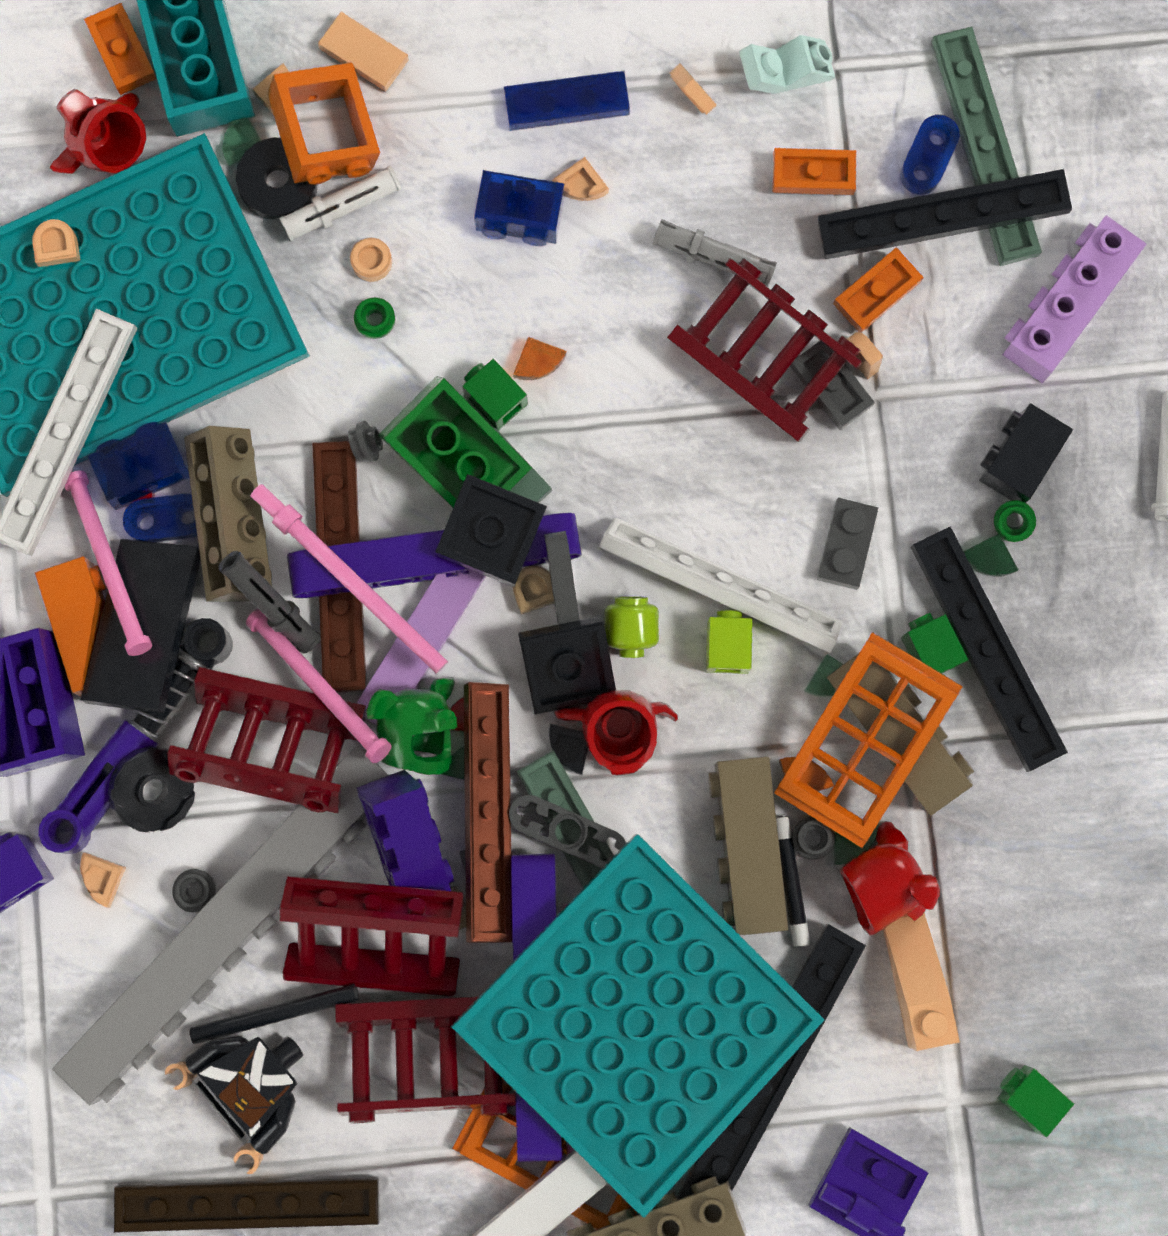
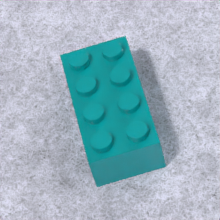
[136,0,255,137]

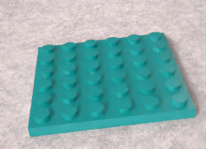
[451,834,824,1218]

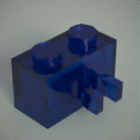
[474,170,564,246]
[87,421,190,510]

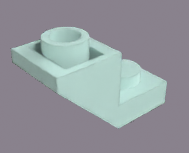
[739,35,835,94]

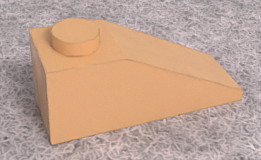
[883,913,960,1051]

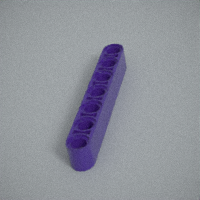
[287,513,582,599]
[511,854,562,1162]

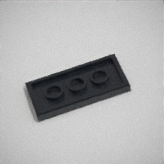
[80,539,201,713]

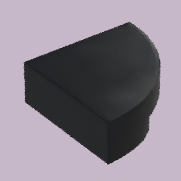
[549,724,588,775]

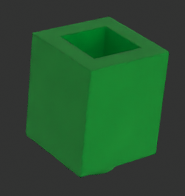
[462,359,528,431]
[901,613,968,673]
[997,1065,1074,1138]

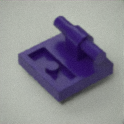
[808,1127,929,1236]

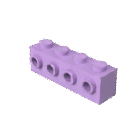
[1002,215,1147,383]

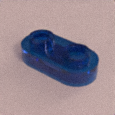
[900,114,960,195]
[123,494,197,542]

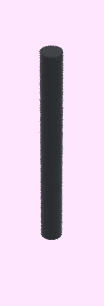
[189,983,359,1044]

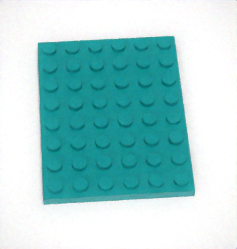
[0,133,310,497]

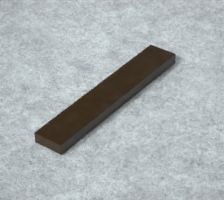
[114,1178,380,1233]

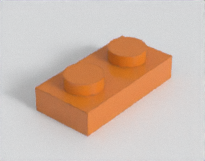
[84,3,157,95]
[772,148,856,195]
[833,247,924,333]

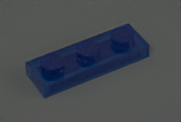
[504,71,630,131]

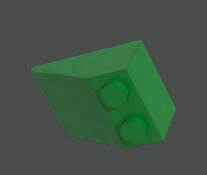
[378,376,532,508]

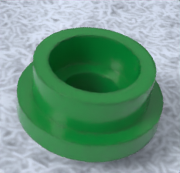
[354,297,396,339]
[994,500,1036,542]

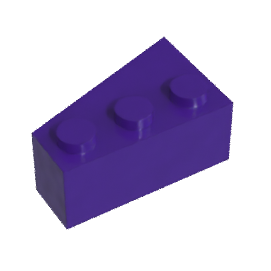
[0,628,85,777]
[356,770,454,891]

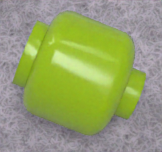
[604,596,659,658]

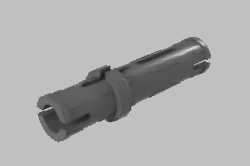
[219,551,321,654]

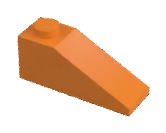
[35,556,107,697]

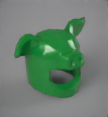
[366,678,457,775]

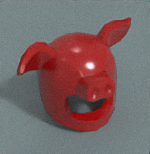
[50,89,146,174]
[554,690,678,775]
[840,821,940,935]

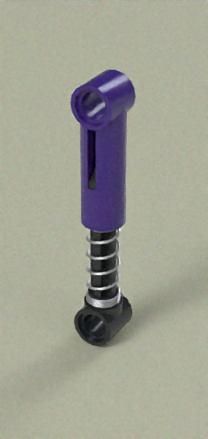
[38,618,233,854]

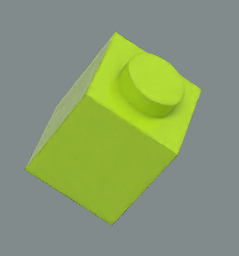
[706,610,753,674]

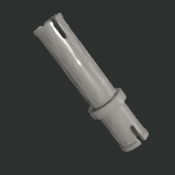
[652,219,777,287]

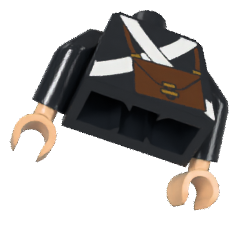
[165,1036,303,1174]

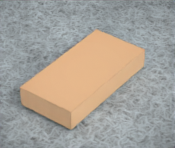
[318,12,409,92]

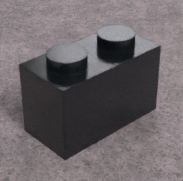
[979,403,1073,503]

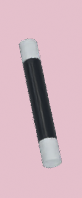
[776,817,810,947]

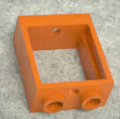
[267,63,380,185]

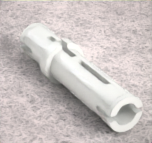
[279,166,402,241]

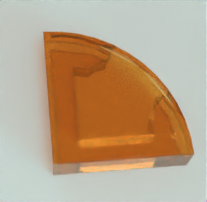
[513,337,567,380]

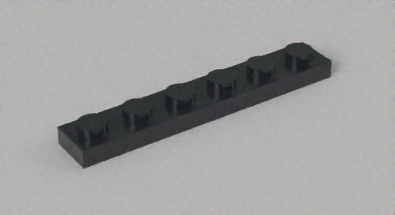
[818,169,1072,260]
[910,526,1068,772]

